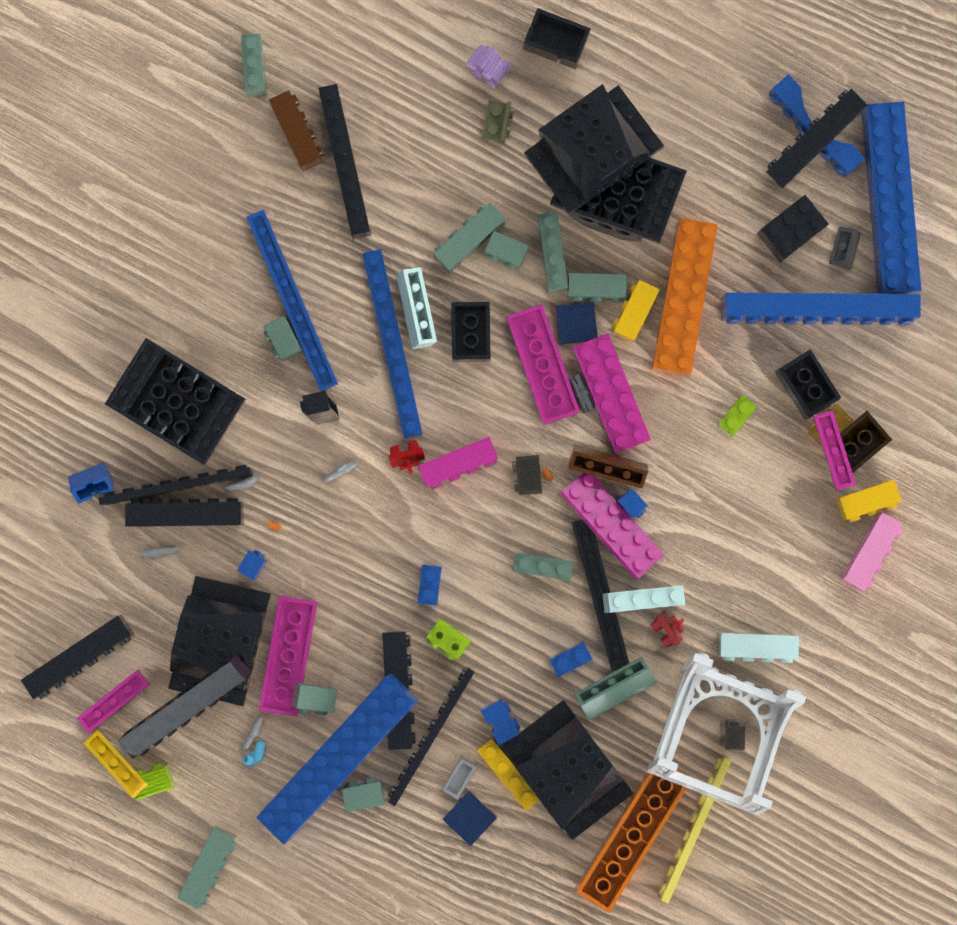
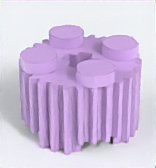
[466,44,511,88]

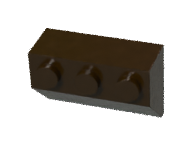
[840,411,892,473]

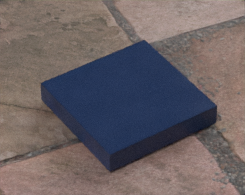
[556,302,598,344]
[442,791,497,846]

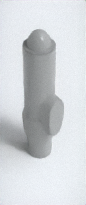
[323,460,358,482]
[223,475,260,492]
[141,546,179,559]
[242,715,264,751]

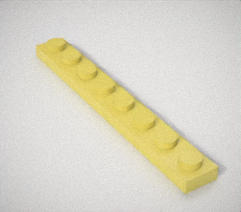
[658,755,732,903]

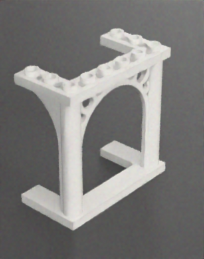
[646,652,806,815]

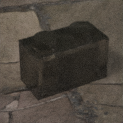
[512,455,542,496]
[720,719,745,750]

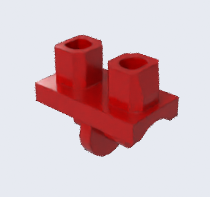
[388,440,425,474]
[650,610,685,648]

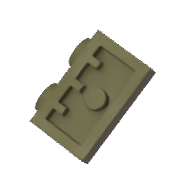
[482,100,514,143]

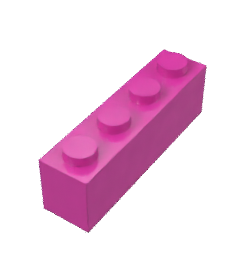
[418,437,498,490]

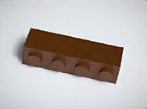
[269,90,324,172]
[568,444,648,489]

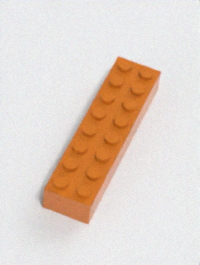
[651,217,718,377]
[575,769,688,913]

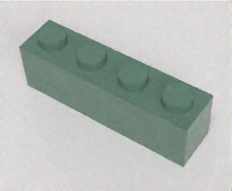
[434,203,506,273]
[538,212,568,293]
[574,657,656,720]
[177,826,237,909]

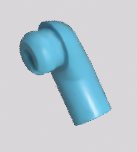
[242,741,266,766]

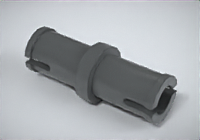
[569,374,594,414]

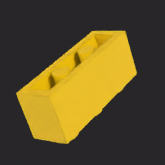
[612,280,660,343]
[836,480,902,522]

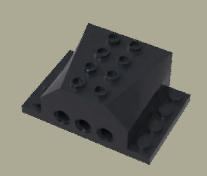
[524,84,664,215]
[550,158,687,244]
[105,338,246,465]
[168,576,271,706]
[502,699,634,840]

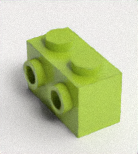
[426,618,471,660]

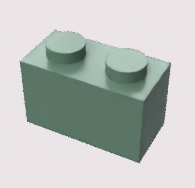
[485,231,529,270]
[263,316,303,362]
[291,682,337,715]
[342,777,385,812]

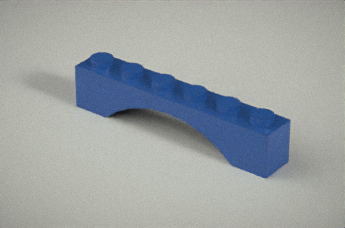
[769,74,865,178]

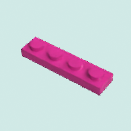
[813,411,856,491]
[77,669,150,734]

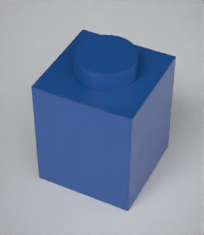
[617,488,648,519]
[237,549,267,580]

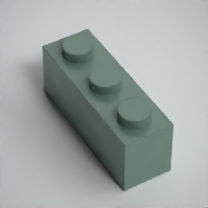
[241,34,267,97]
[568,273,627,303]
[513,553,573,581]

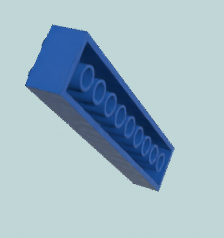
[861,101,922,294]
[721,293,921,326]
[256,674,419,845]

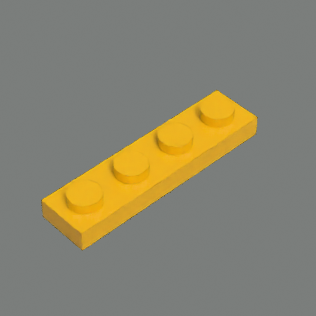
[83,730,148,798]
[477,738,539,811]

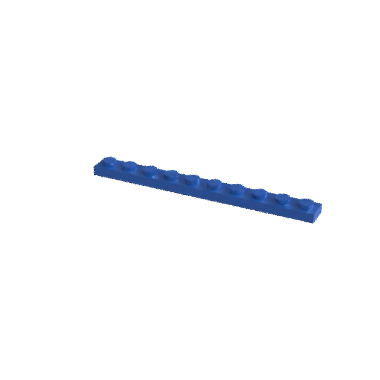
[246,210,339,392]
[362,249,423,439]

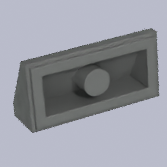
[829,227,861,269]

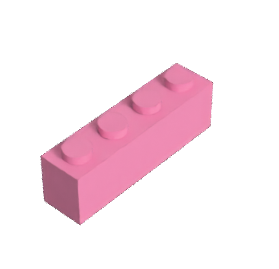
[840,513,902,591]

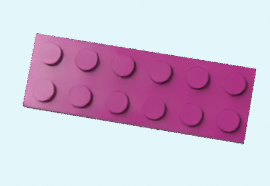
[506,304,580,425]
[572,333,651,454]
[559,473,664,580]
[259,596,318,717]

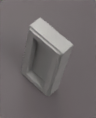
[441,756,478,800]

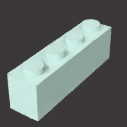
[396,267,437,349]
[603,585,685,613]
[718,633,799,663]

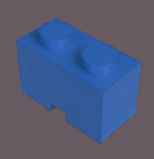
[68,462,114,504]
[418,565,442,606]
[549,641,593,677]
[481,699,521,745]

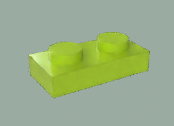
[718,395,757,437]

